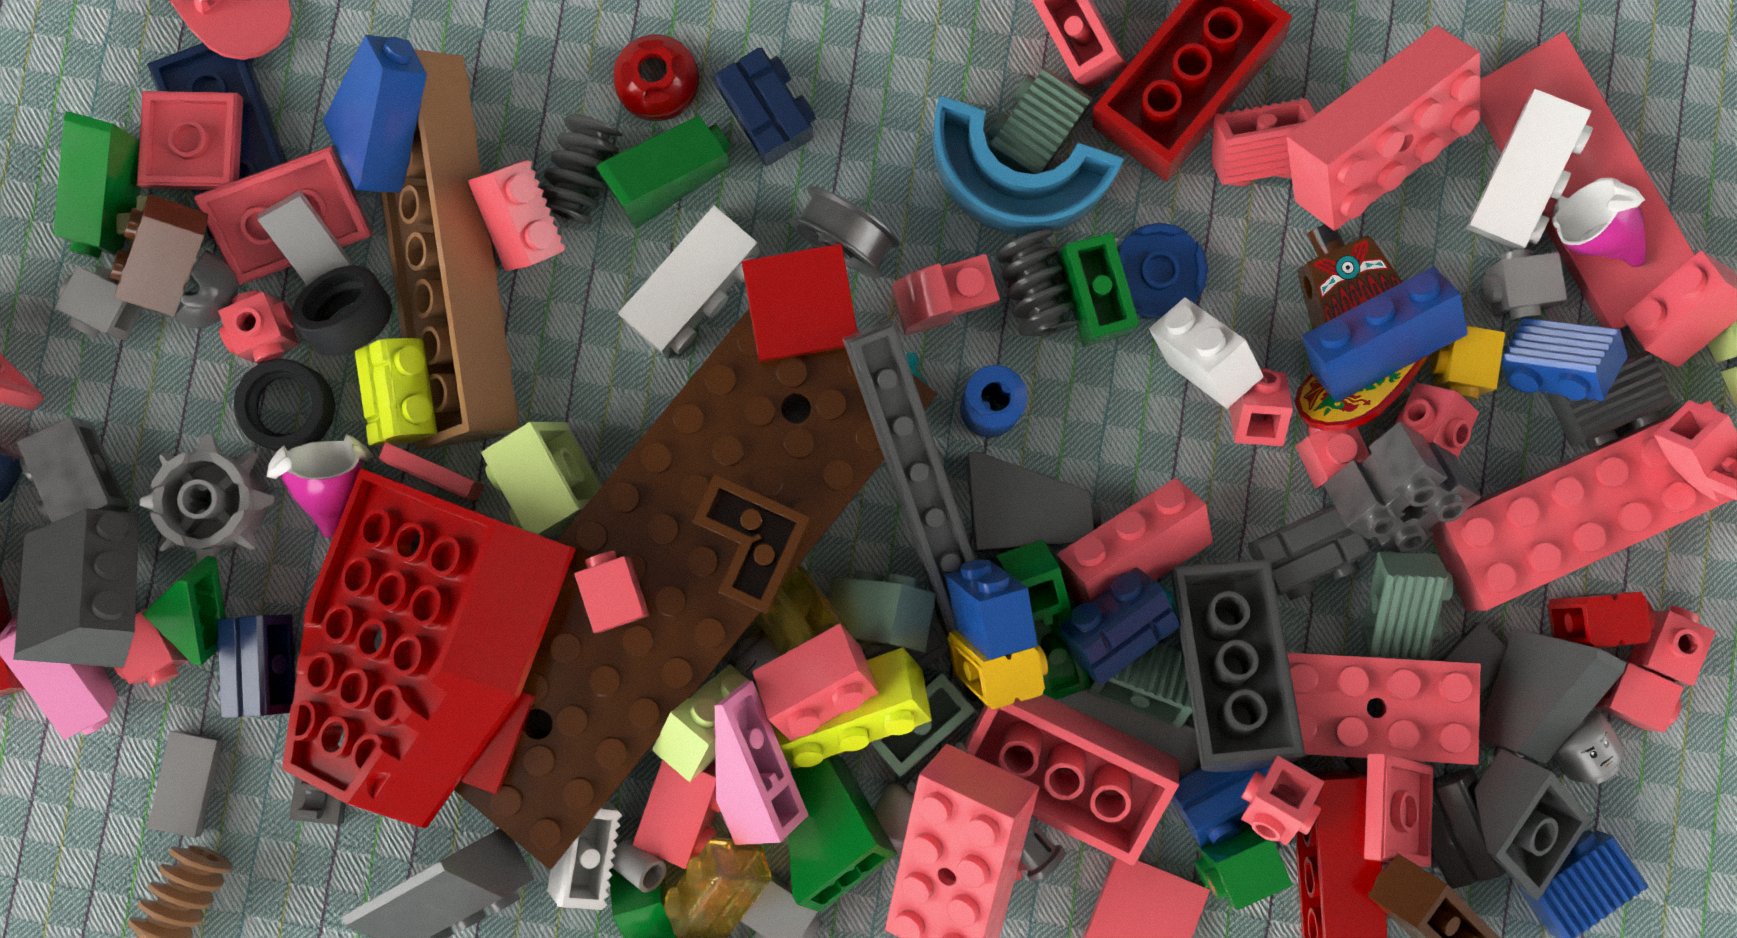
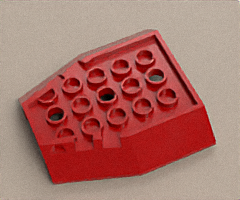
[282,468,576,828]

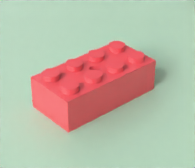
[1286,25,1480,231]
[1287,652,1481,765]
[964,694,1179,866]
[885,744,1039,938]

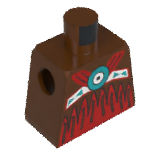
[1298,224,1403,329]

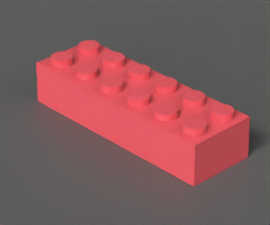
[1431,400,1734,611]

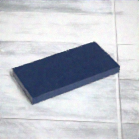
[147,43,287,239]

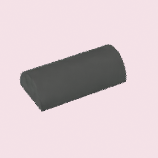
[1170,559,1305,772]

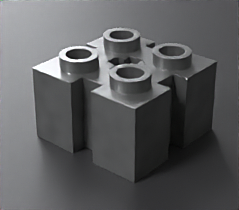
[1324,421,1481,553]

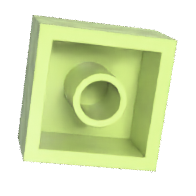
[481,422,602,537]

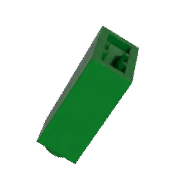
[53,111,142,260]
[596,115,731,229]
[788,755,898,912]

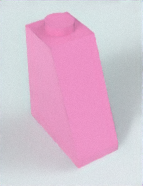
[0,611,118,740]

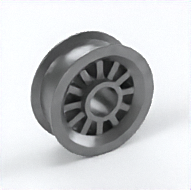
[789,186,900,278]

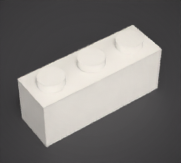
[1466,89,1593,250]
[618,205,761,358]

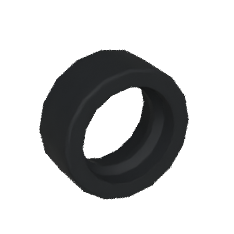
[291,265,393,356]
[233,358,335,451]

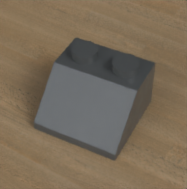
[1474,749,1592,901]

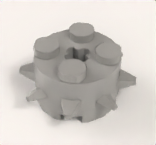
[140,434,276,562]

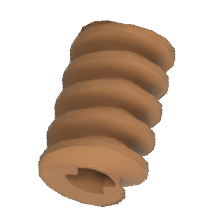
[127,845,233,938]

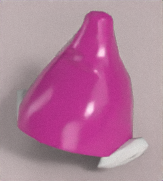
[1552,178,1646,267]
[266,434,374,538]

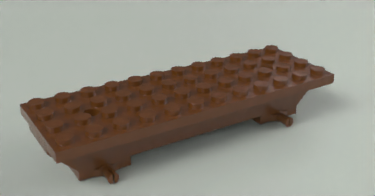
[454,307,937,870]

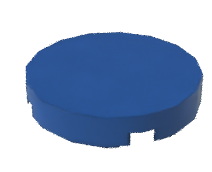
[1118,222,1208,319]

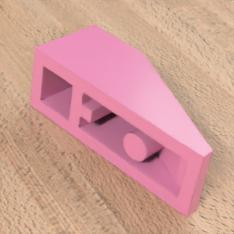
[715,680,809,845]

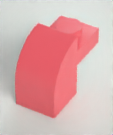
[892,254,1000,336]
[1654,400,1737,503]

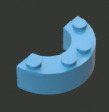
[933,95,1124,235]

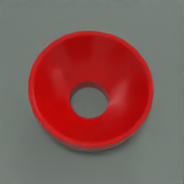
[613,34,699,121]

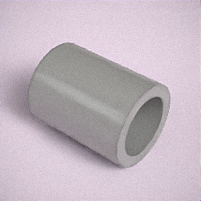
[611,839,666,892]

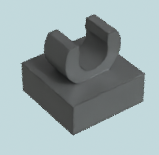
[289,776,346,825]

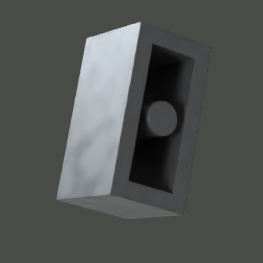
[17,416,129,524]

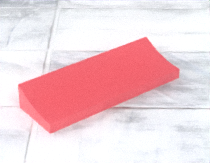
[1480,31,1695,329]

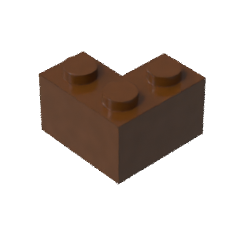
[692,474,812,614]

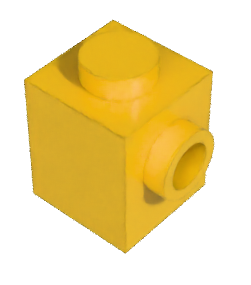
[1430,326,1505,401]

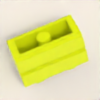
[355,338,437,446]

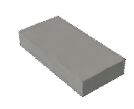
[257,190,355,286]
[147,730,223,838]

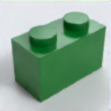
[1057,232,1140,347]
[1194,823,1293,910]

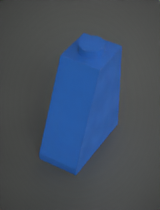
[323,34,427,193]

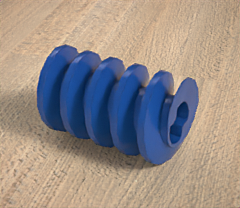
[960,365,1028,438]

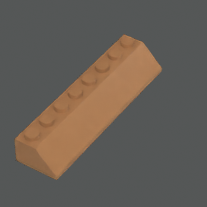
[381,49,519,450]

